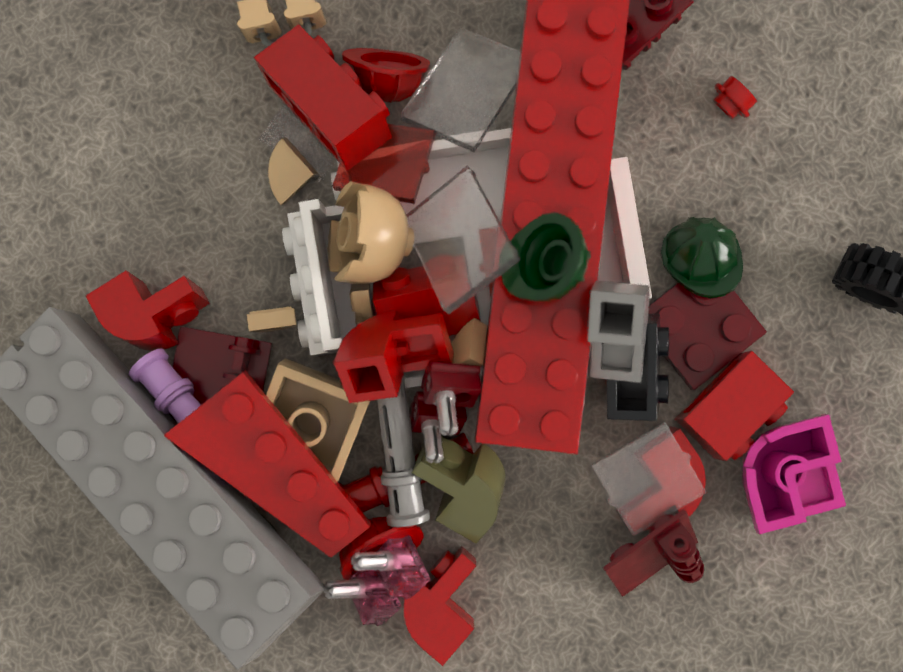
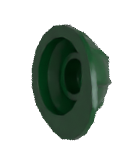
[501,212,591,302]
[660,217,743,298]

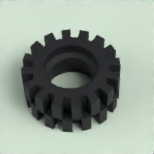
[832,243,903,315]

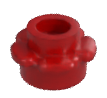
[713,76,757,119]

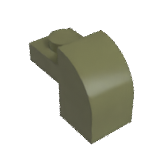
[412,436,506,544]

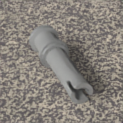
[377,375,430,527]

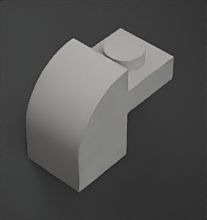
[588,281,650,383]

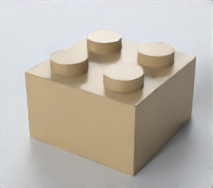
[266,358,370,482]

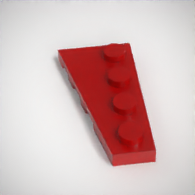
[163,370,370,558]

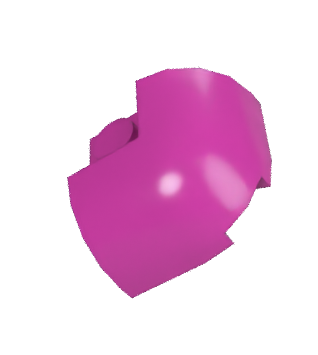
[742,414,846,534]

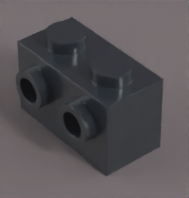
[607,314,669,421]

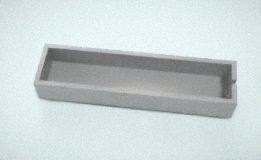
[0,307,325,670]

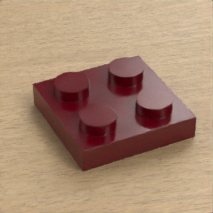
[648,282,767,390]

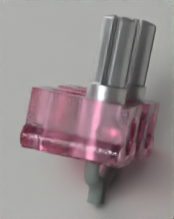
[324,536,430,626]

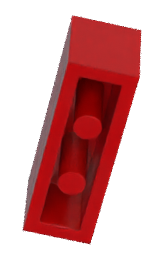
[253,24,393,172]

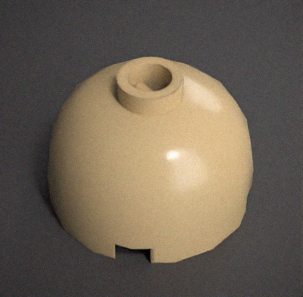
[327,181,414,284]

